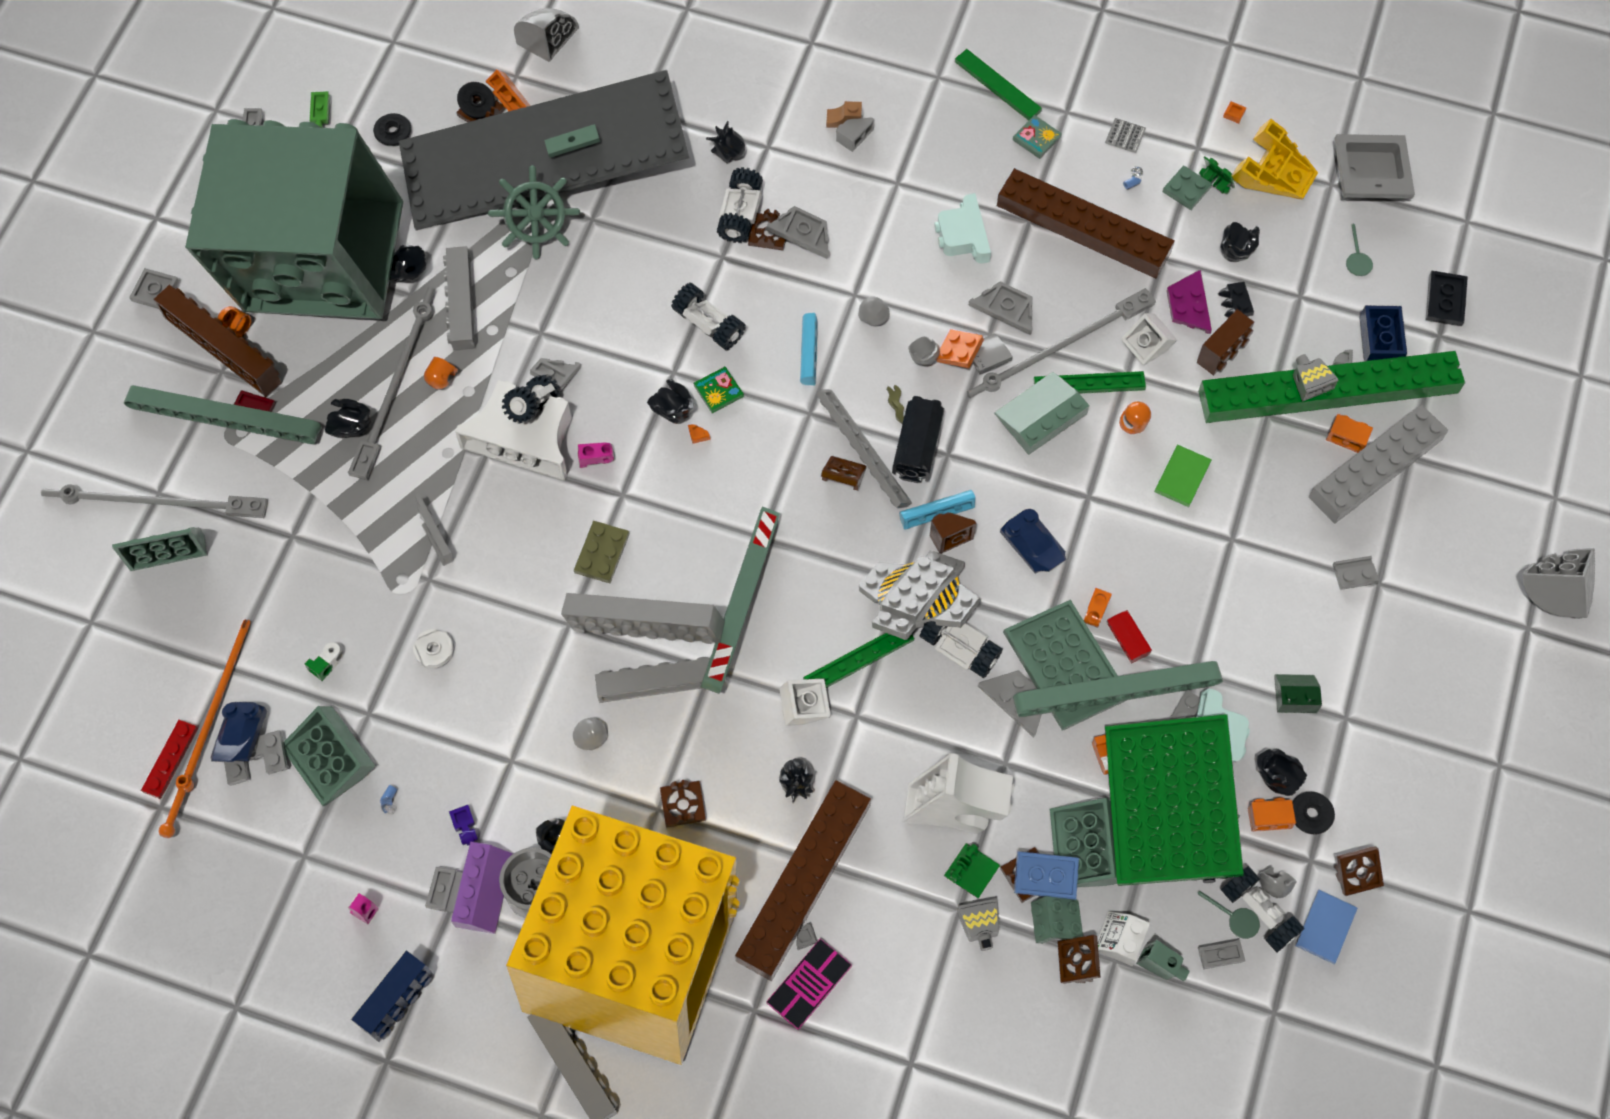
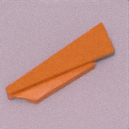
[485,69,531,111]

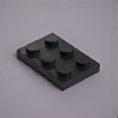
[1426,270,1468,326]

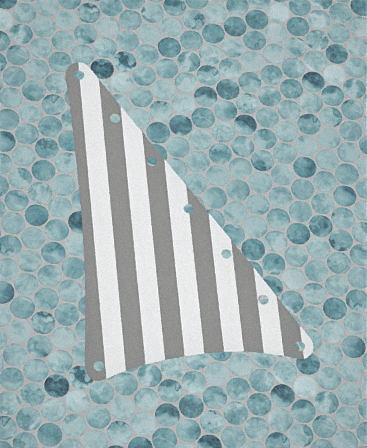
[224,202,546,594]

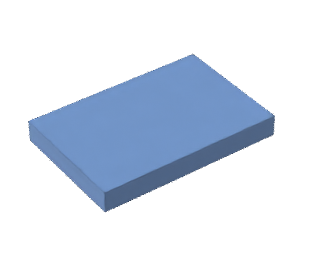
[1014,851,1079,900]
[1295,890,1358,964]

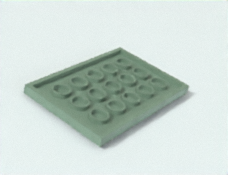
[1003,599,1127,731]

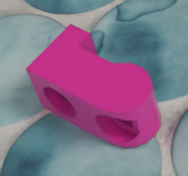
[577,442,614,468]
[348,893,378,924]

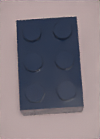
[1360,305,1407,361]

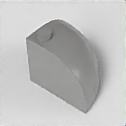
[514,8,579,62]
[1523,548,1595,619]

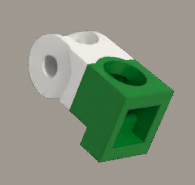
[304,642,343,681]

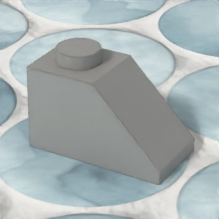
[836,117,875,152]

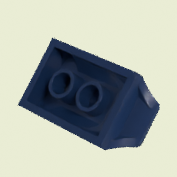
[1000,509,1066,574]
[210,702,267,762]

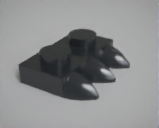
[1218,282,1254,318]

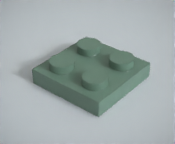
[1162,165,1212,210]

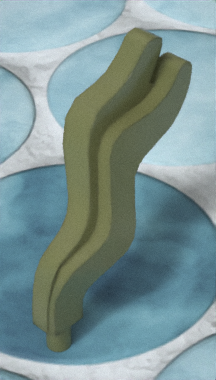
[886,385,904,424]

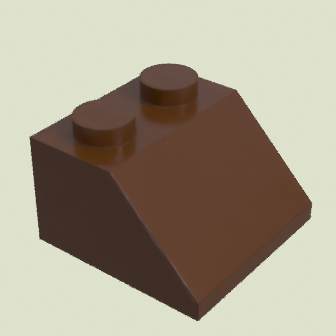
[929,512,976,554]

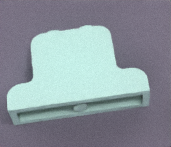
[934,193,991,264]
[1196,688,1250,763]

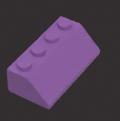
[451,842,513,934]

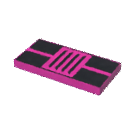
[766,939,852,1030]

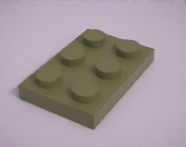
[574,520,630,584]

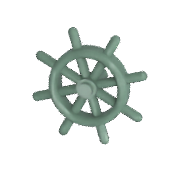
[488,165,580,260]

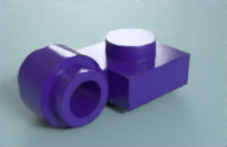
[449,805,478,846]

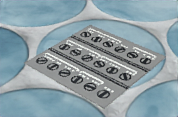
[1105,118,1146,153]

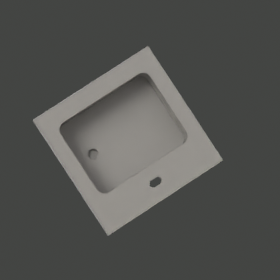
[1334,134,1415,199]

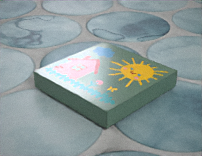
[1013,115,1062,159]

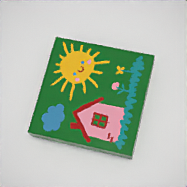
[693,366,744,414]

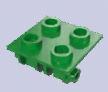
[1199,156,1235,194]
[944,843,1000,898]

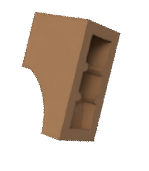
[826,101,862,128]

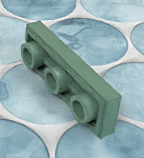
[544,124,600,157]

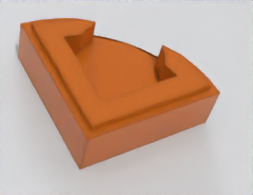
[688,424,711,444]

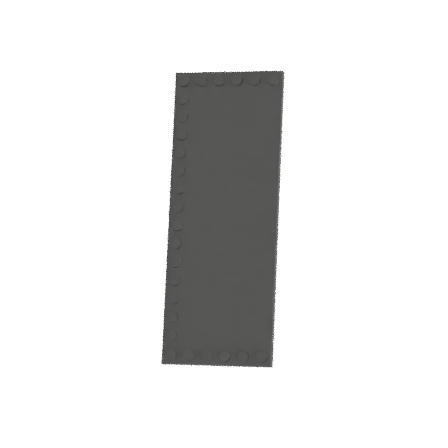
[399,70,689,231]

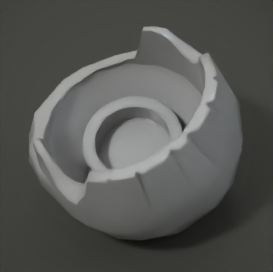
[858,296,890,326]
[908,336,940,366]
[573,718,607,750]
[1260,867,1297,898]

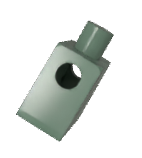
[1136,940,1190,981]

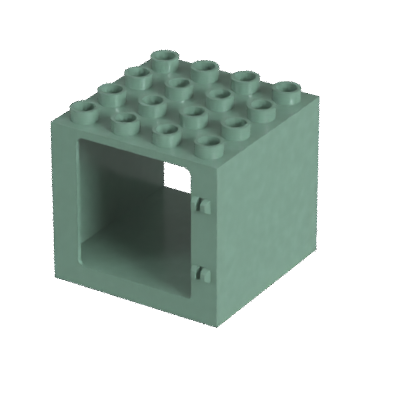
[185,119,404,319]

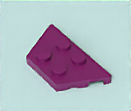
[1167,270,1212,334]

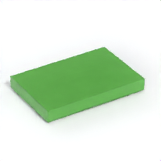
[1154,444,1212,507]

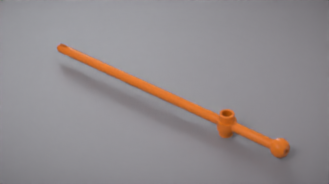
[159,619,250,838]

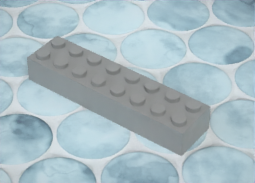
[1309,404,1448,524]
[561,593,725,644]

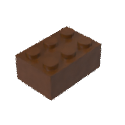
[1196,309,1254,376]

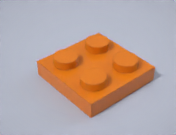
[936,329,984,368]

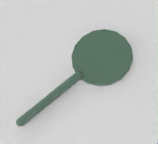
[1346,223,1373,276]
[1198,891,1260,939]

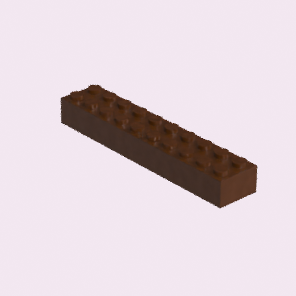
[996,168,1175,279]
[735,780,871,981]

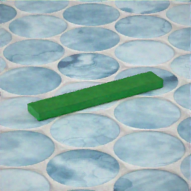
[955,49,1042,121]
[1033,371,1146,394]
[803,633,914,688]

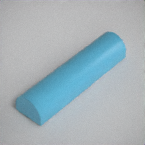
[800,313,818,386]
[899,490,976,530]

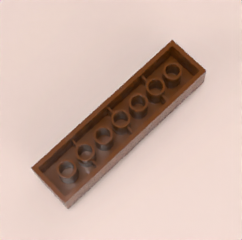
[154,284,282,397]

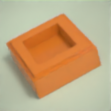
[1223,101,1247,124]

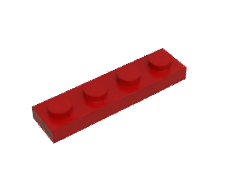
[141,720,198,800]

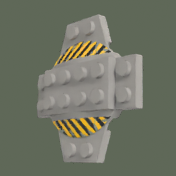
[859,550,980,640]

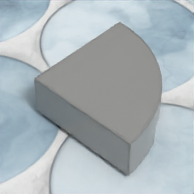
[1332,349,1353,365]
[796,923,817,950]

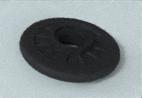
[457,82,495,118]
[373,113,411,145]
[1292,791,1335,835]

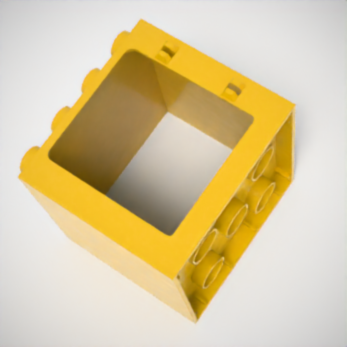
[506,805,740,1065]

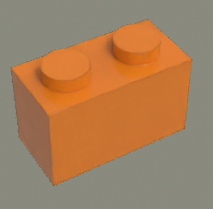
[1326,414,1373,453]
[1248,798,1296,832]

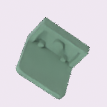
[1031,896,1083,944]

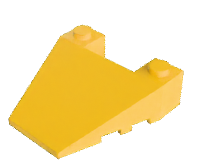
[1232,119,1318,200]

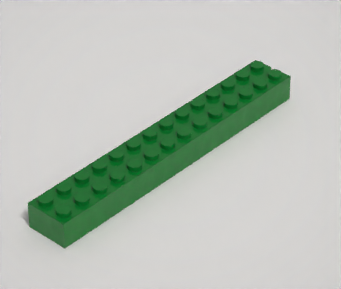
[1198,351,1465,423]

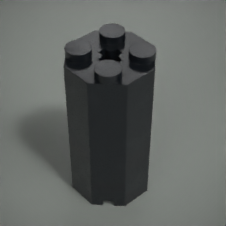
[892,396,945,483]

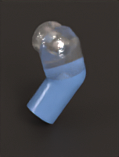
[1123,166,1143,189]
[380,785,397,815]

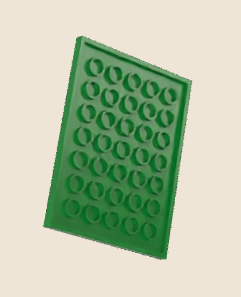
[1105,714,1244,886]

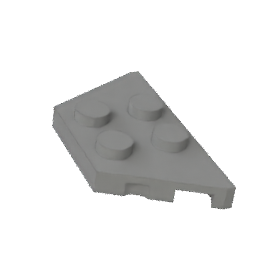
[765,206,830,259]
[968,281,1033,335]
[978,670,1042,737]

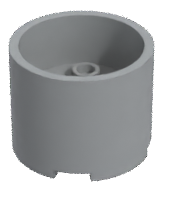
[499,848,552,918]

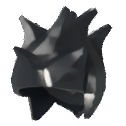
[706,121,745,163]
[779,758,814,803]

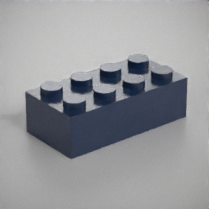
[351,950,433,1042]

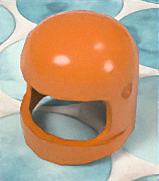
[218,306,251,338]
[424,357,458,390]
[1119,401,1151,434]

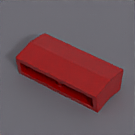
[1107,610,1152,664]

